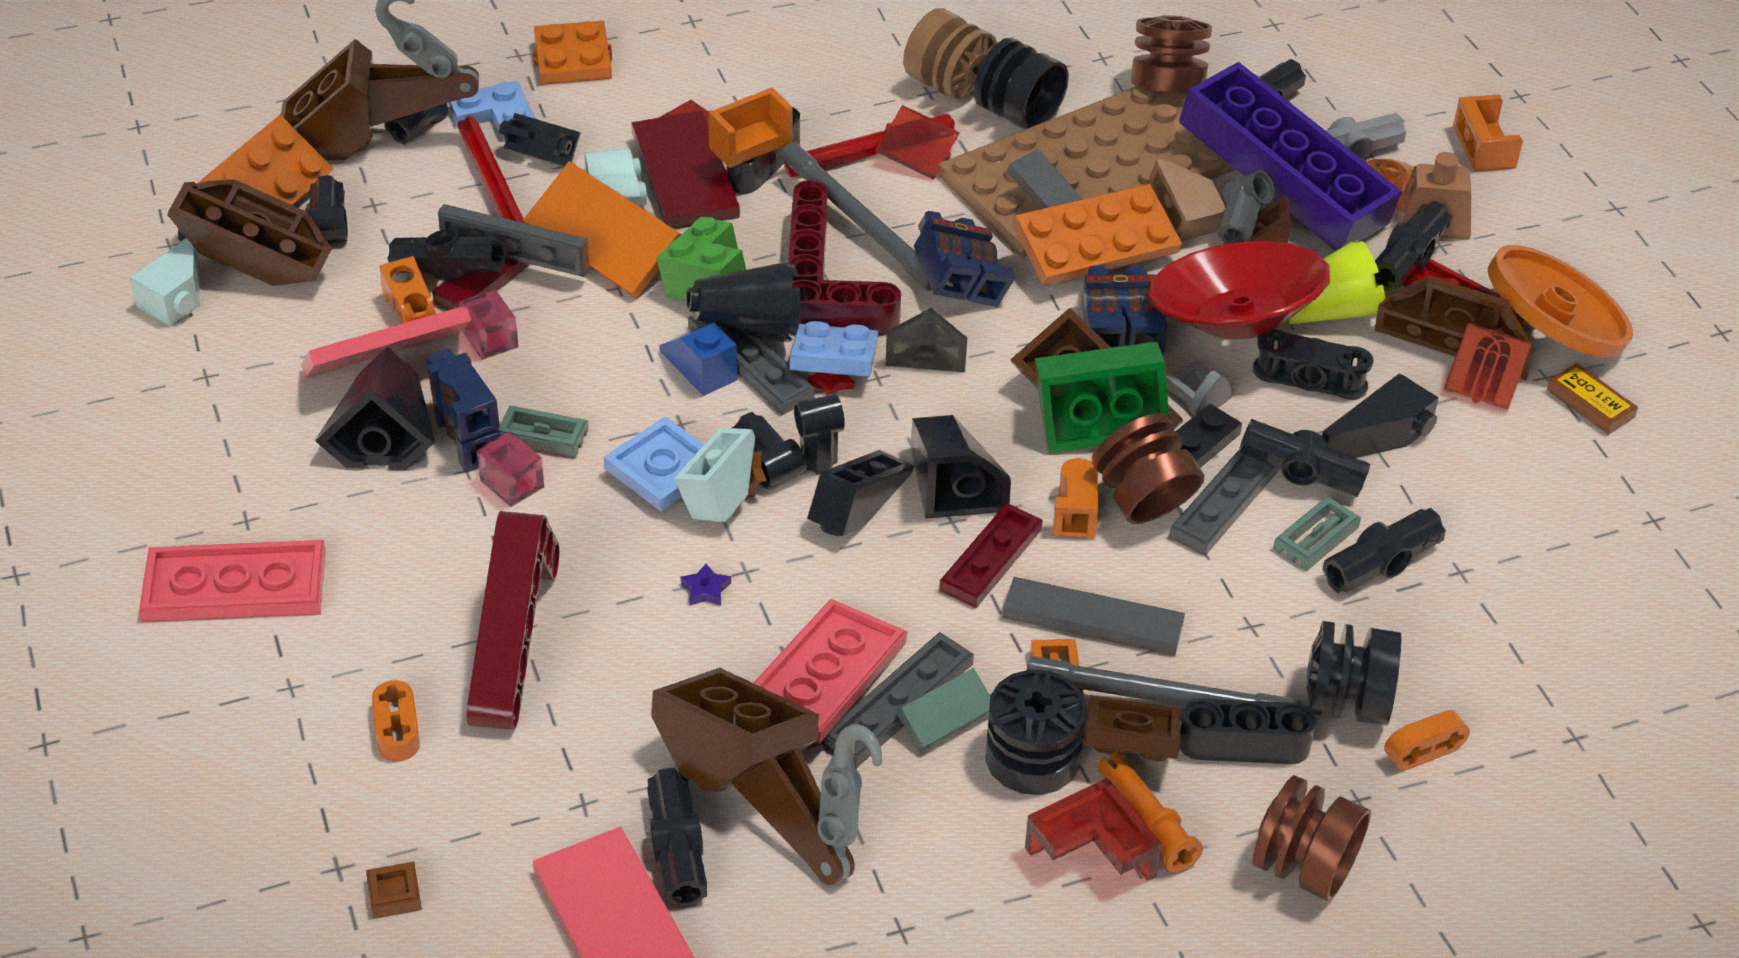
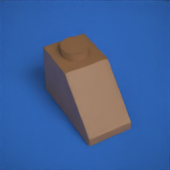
[1148,158,1226,241]

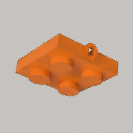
[533,20,612,84]

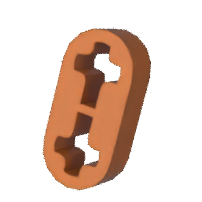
[372,680,420,761]
[1384,710,1470,770]

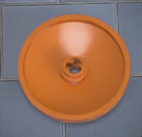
[1487,245,1633,358]

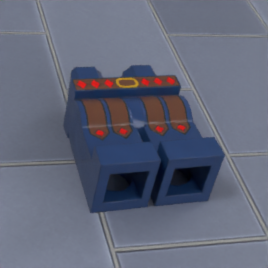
[914,210,1016,307]
[1082,265,1167,355]
[427,348,504,473]

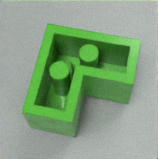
[656,217,746,301]

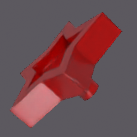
[808,372,855,395]

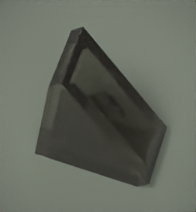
[885,308,968,373]

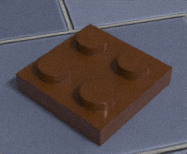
[1084,695,1181,761]

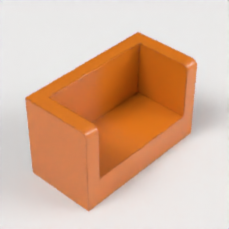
[708,87,793,168]
[1453,95,1523,171]

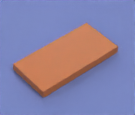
[523,161,681,299]

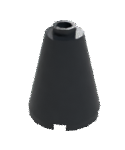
[686,262,801,342]

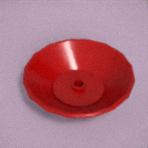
[1148,241,1330,340]

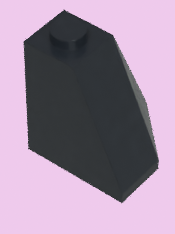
[315,347,435,469]
[911,415,1011,519]

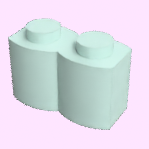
[584,148,647,207]

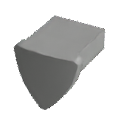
[1166,361,1231,416]

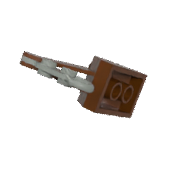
[281,0,479,160]
[651,667,882,885]

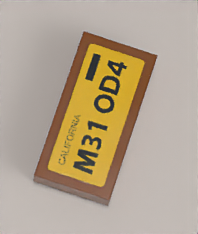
[1547,363,1638,434]

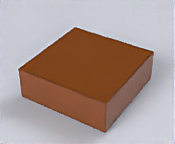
[366,861,422,919]

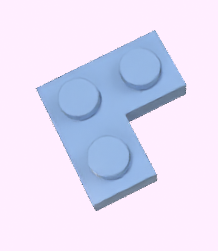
[448,81,536,142]

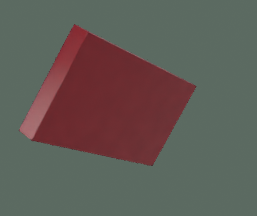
[631,111,740,228]

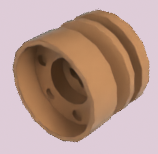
[903,8,997,102]

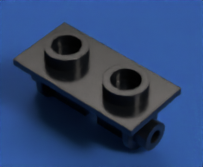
[499,113,581,166]

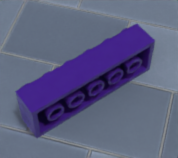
[1179,61,1402,251]

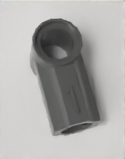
[1218,171,1274,244]

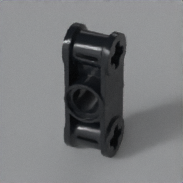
[1253,329,1374,400]

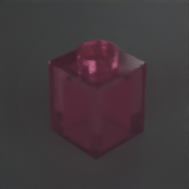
[459,289,519,360]
[477,431,544,507]

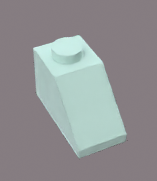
[130,238,200,326]
[674,428,755,522]

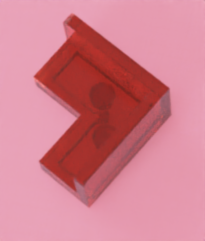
[1025,778,1162,881]

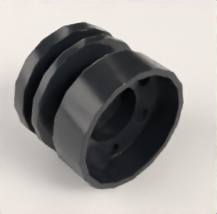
[973,37,1069,130]
[1306,620,1402,726]
[985,669,1086,795]

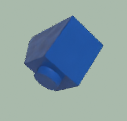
[659,322,737,396]

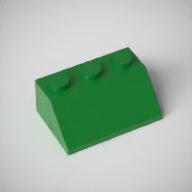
[1035,342,1170,453]

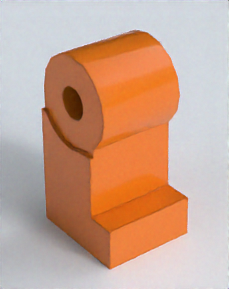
[379,256,436,324]
[1053,458,1098,538]

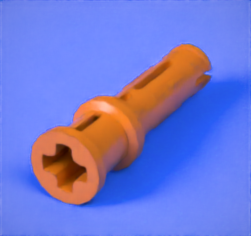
[1098,752,1203,873]

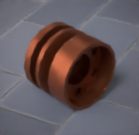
[1131,15,1212,93]
[1092,413,1205,524]
[1252,775,1371,901]

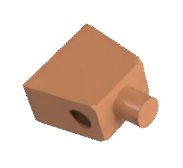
[1397,152,1471,239]

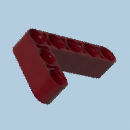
[788,180,901,335]
[466,511,560,730]

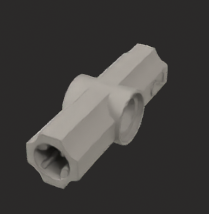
[1325,113,1406,161]

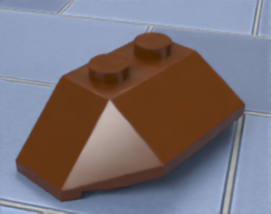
[167,179,332,286]
[1374,275,1535,380]

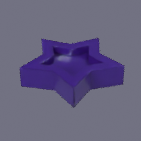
[680,563,731,606]

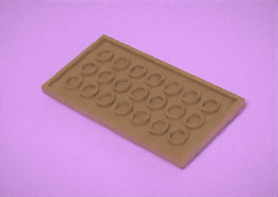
[938,86,1236,257]

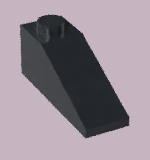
[1322,373,1439,458]
[807,450,914,536]

